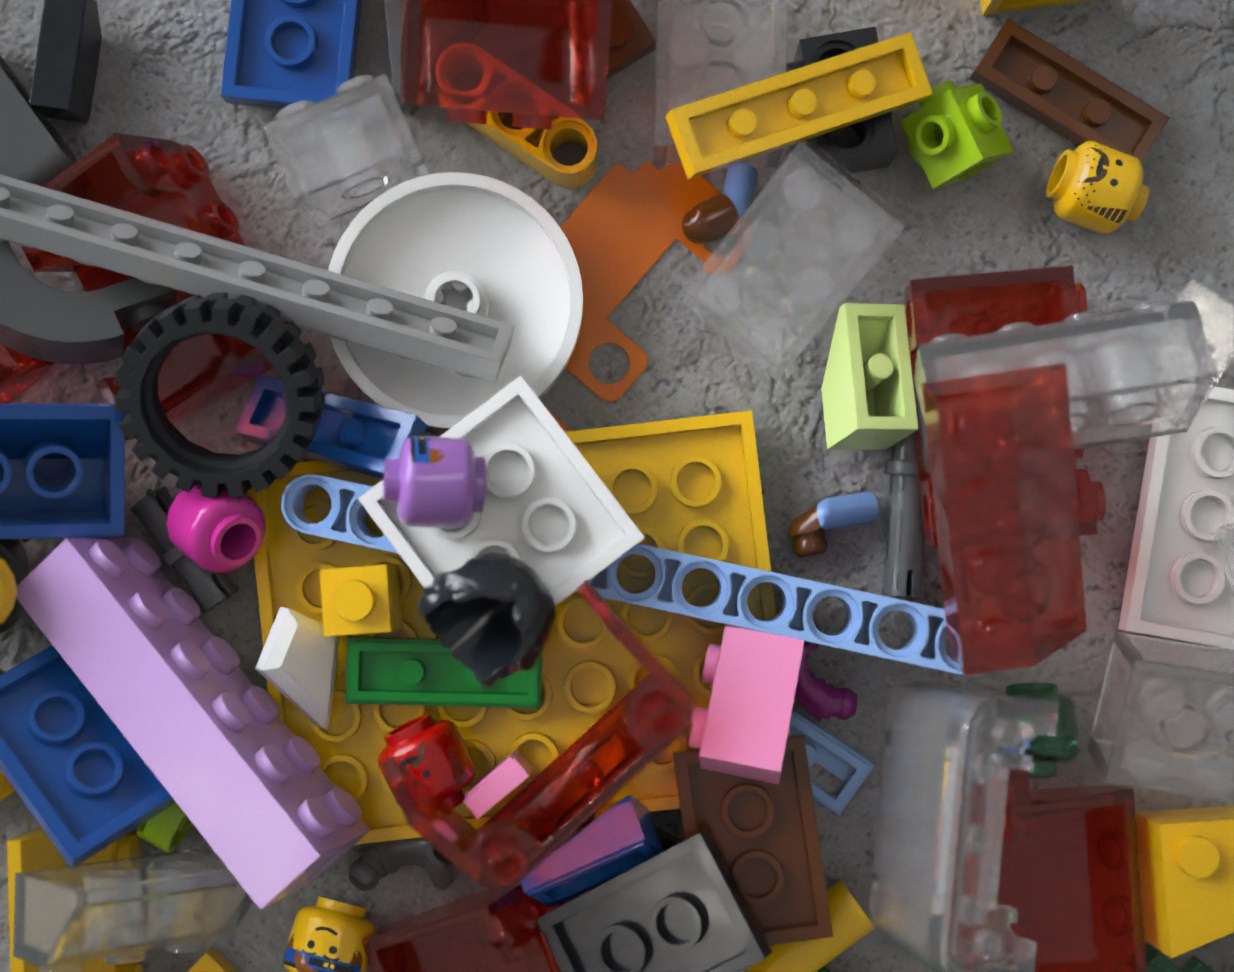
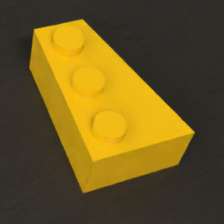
[1134,805,1234,958]

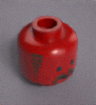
[378,713,476,818]

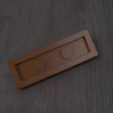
[969,18,1170,163]

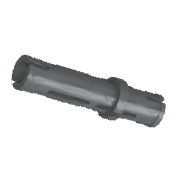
[882,404,936,597]

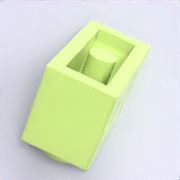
[821,303,918,450]

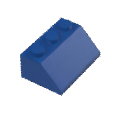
[0,404,125,539]

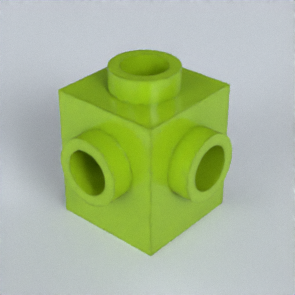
[901,81,1014,189]

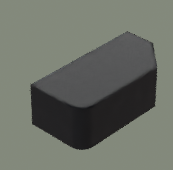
[29,0,102,123]

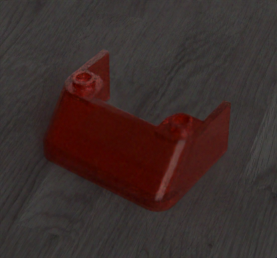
[382,580,698,889]

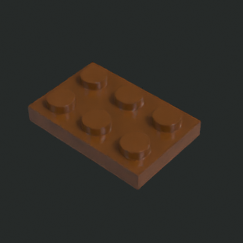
[673,734,833,945]

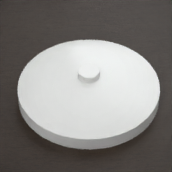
[328,172,583,430]

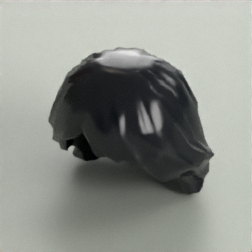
[417,552,556,687]

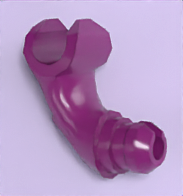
[795,621,857,723]

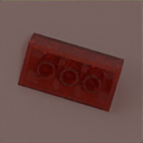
[921,363,1087,675]

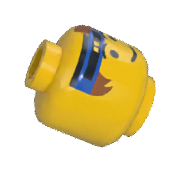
[283,896,377,972]

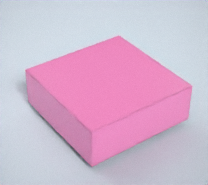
[463,750,533,819]

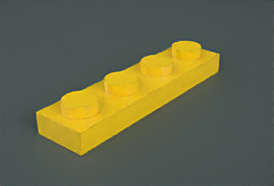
[665,32,933,179]

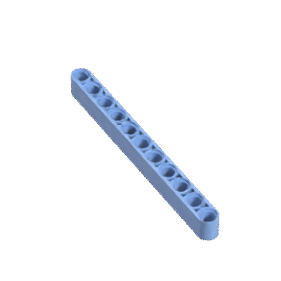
[281,475,996,675]

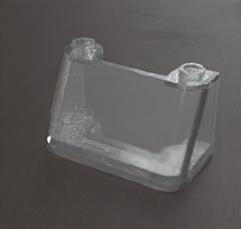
[868,681,1059,972]

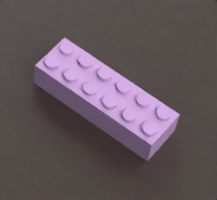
[16,537,370,910]

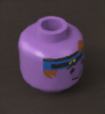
[383,435,486,529]

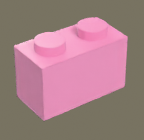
[689,625,805,784]

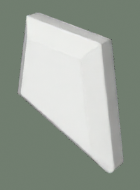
[255,607,339,729]

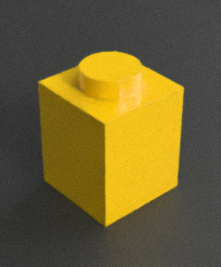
[319,565,403,637]

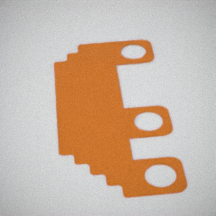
[546,157,759,432]

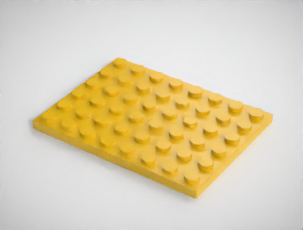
[247,410,791,845]

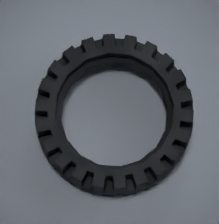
[114,293,325,498]

